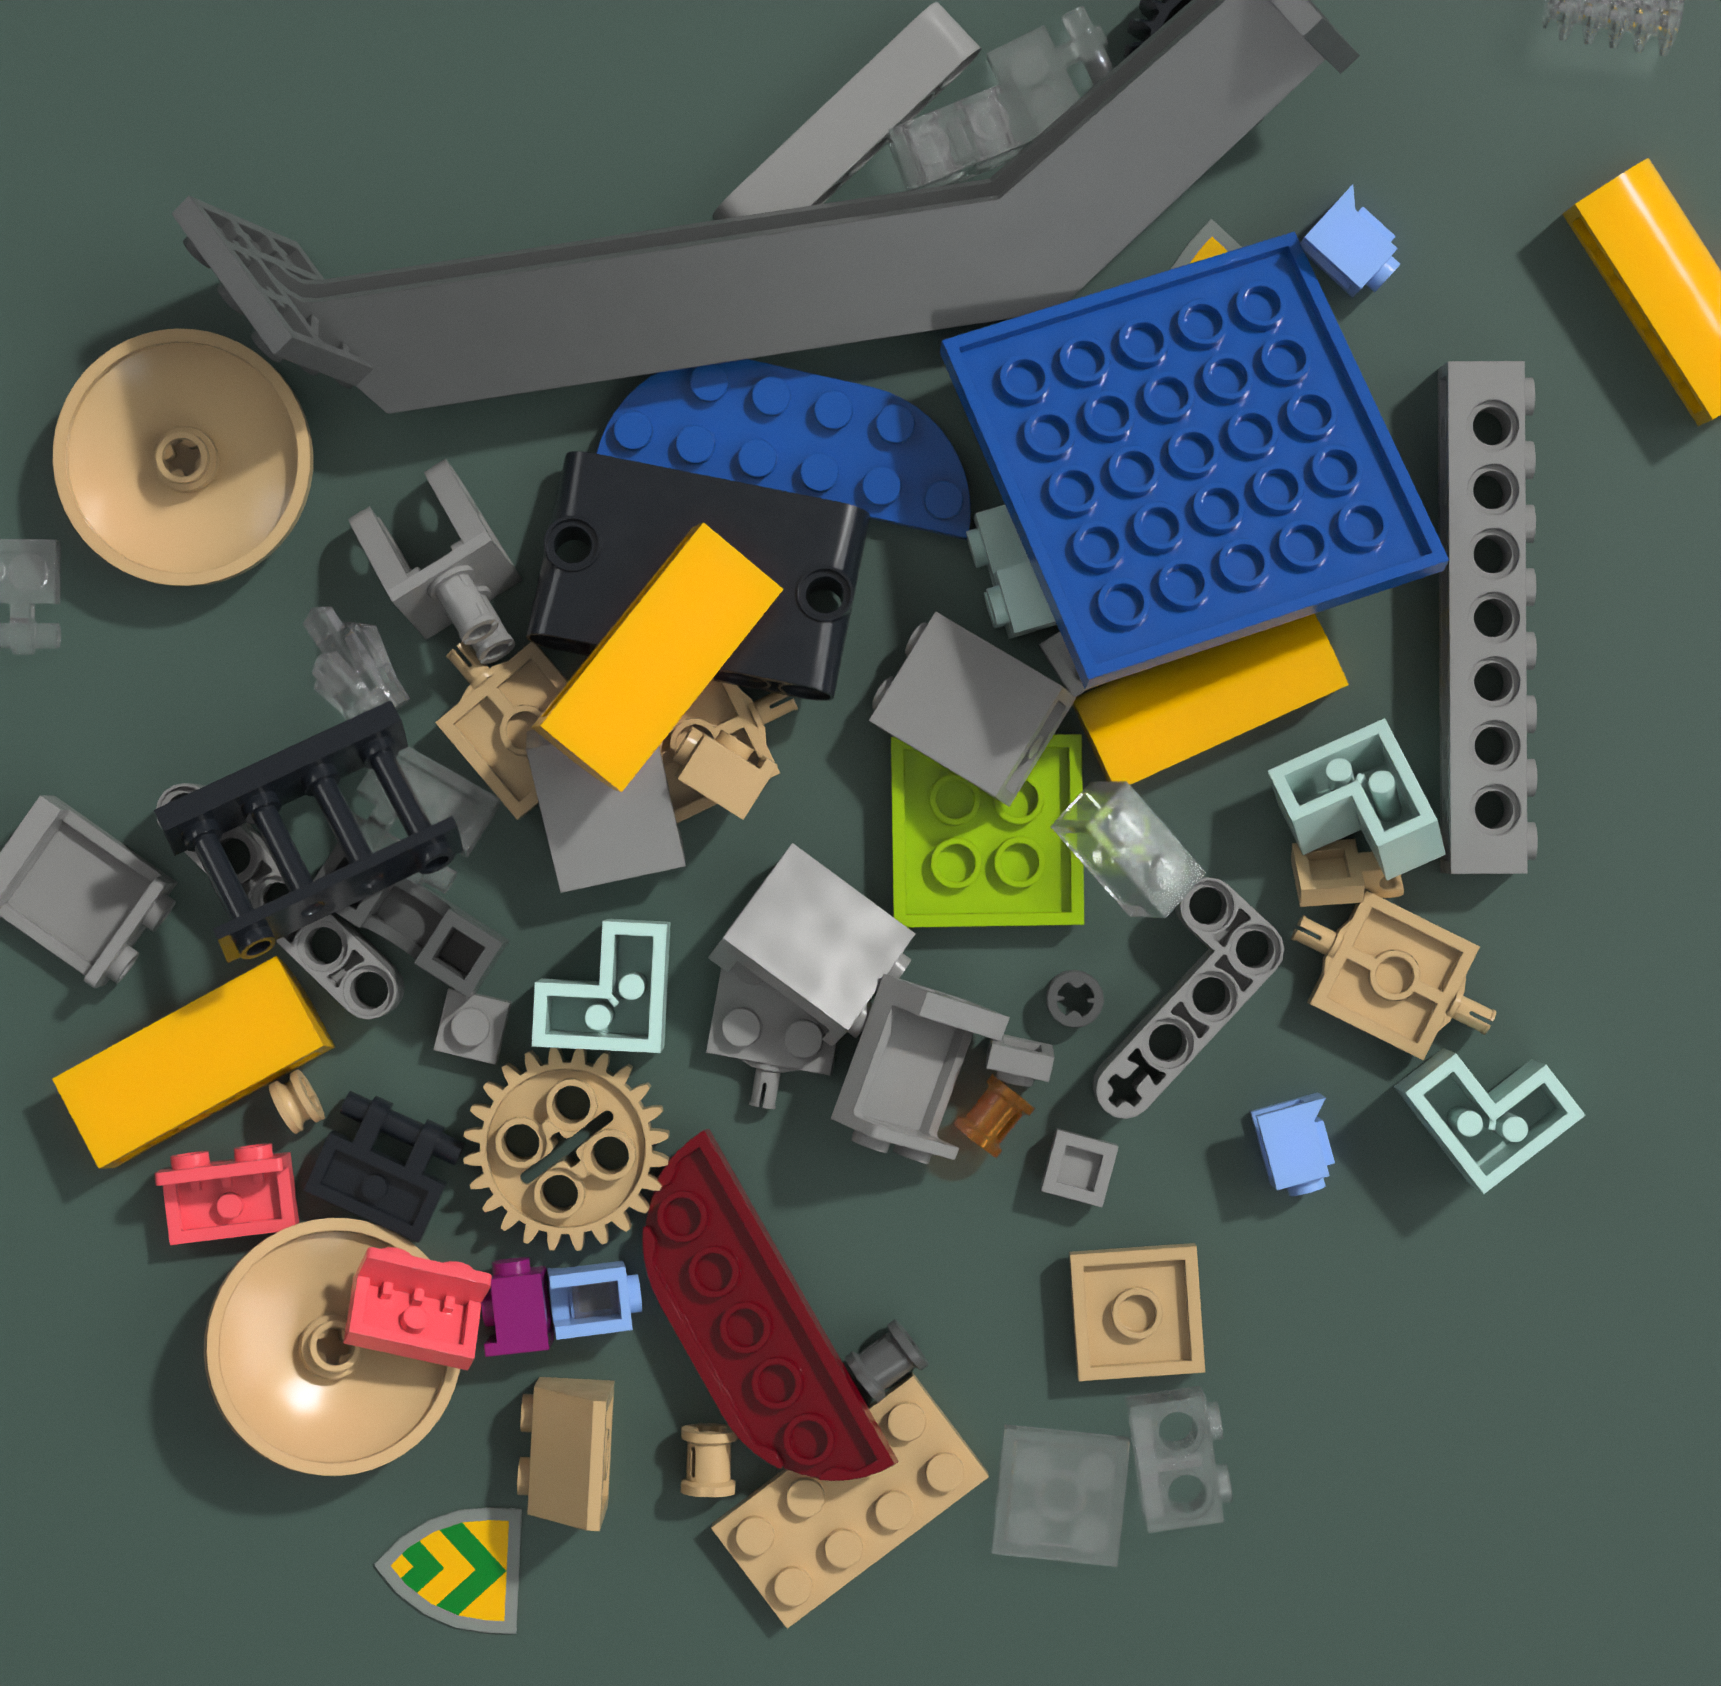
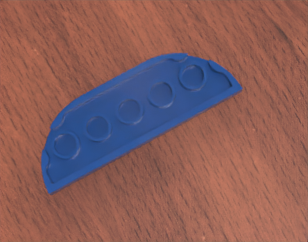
[597,359,971,540]

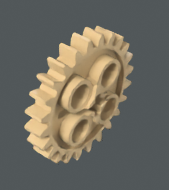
[463,1048,670,1251]

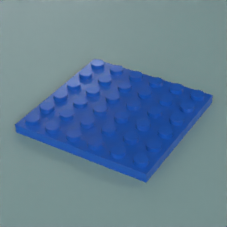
[939,231,1449,690]

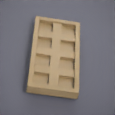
[711,1372,989,1629]

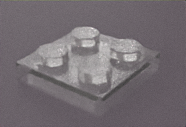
[991,1424,1131,1567]

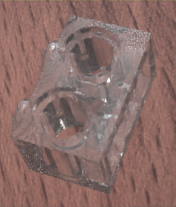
[887,81,1032,191]
[1125,1386,1232,1533]

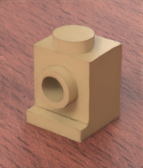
[672,727,778,820]

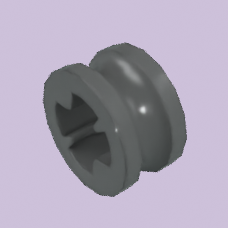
[1045,969,1104,1028]

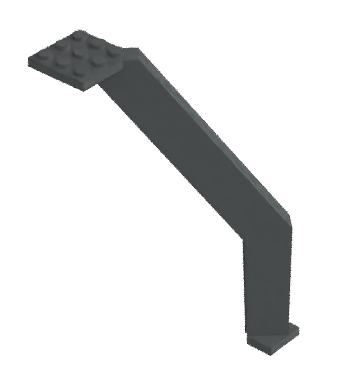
[171,0,1360,414]

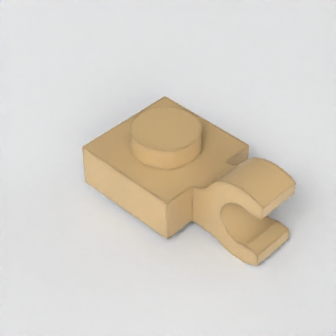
[1291,839,1406,907]

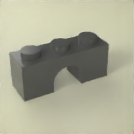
[313,843,510,998]

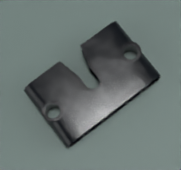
[526,451,870,701]

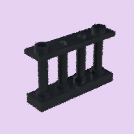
[154,700,463,963]

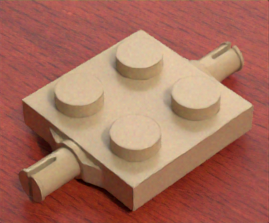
[435,642,568,820]
[659,678,798,823]
[1291,890,1496,1060]

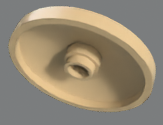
[53,328,313,587]
[204,1218,460,1476]

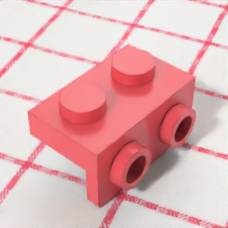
[154,1143,299,1245]
[343,1247,492,1371]

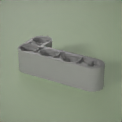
[1092,876,1284,1119]

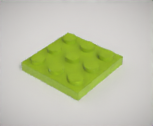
[891,734,1084,927]

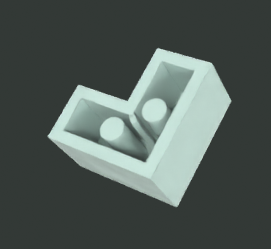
[966,505,1057,639]
[1268,718,1446,880]
[532,919,671,1053]
[1394,1048,1585,1194]

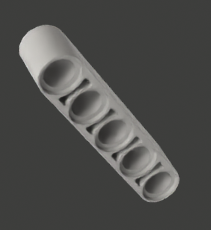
[712,2,982,220]
[156,783,405,1020]

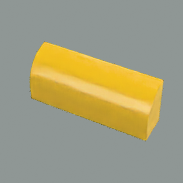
[1562,158,1721,426]
[531,522,783,792]
[1072,614,1349,791]
[52,956,335,1169]

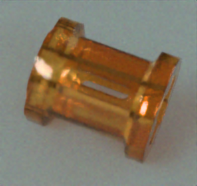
[952,1074,1035,1158]

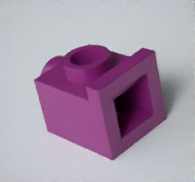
[481,1257,554,1357]

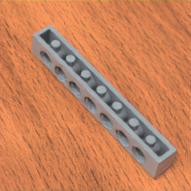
[1438,361,1538,874]

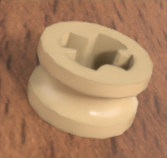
[269,1069,325,1134]

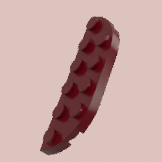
[643,1129,899,1481]

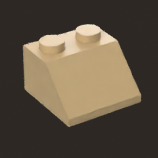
[517,1377,615,1531]

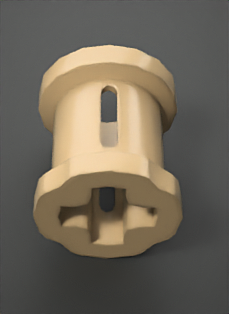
[681,1423,738,1497]

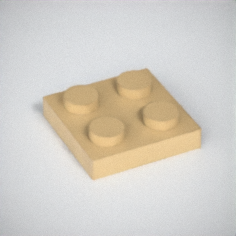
[1069,1243,1205,1381]

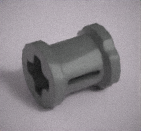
[845,1319,929,1403]

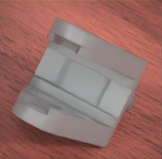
[348,458,523,664]

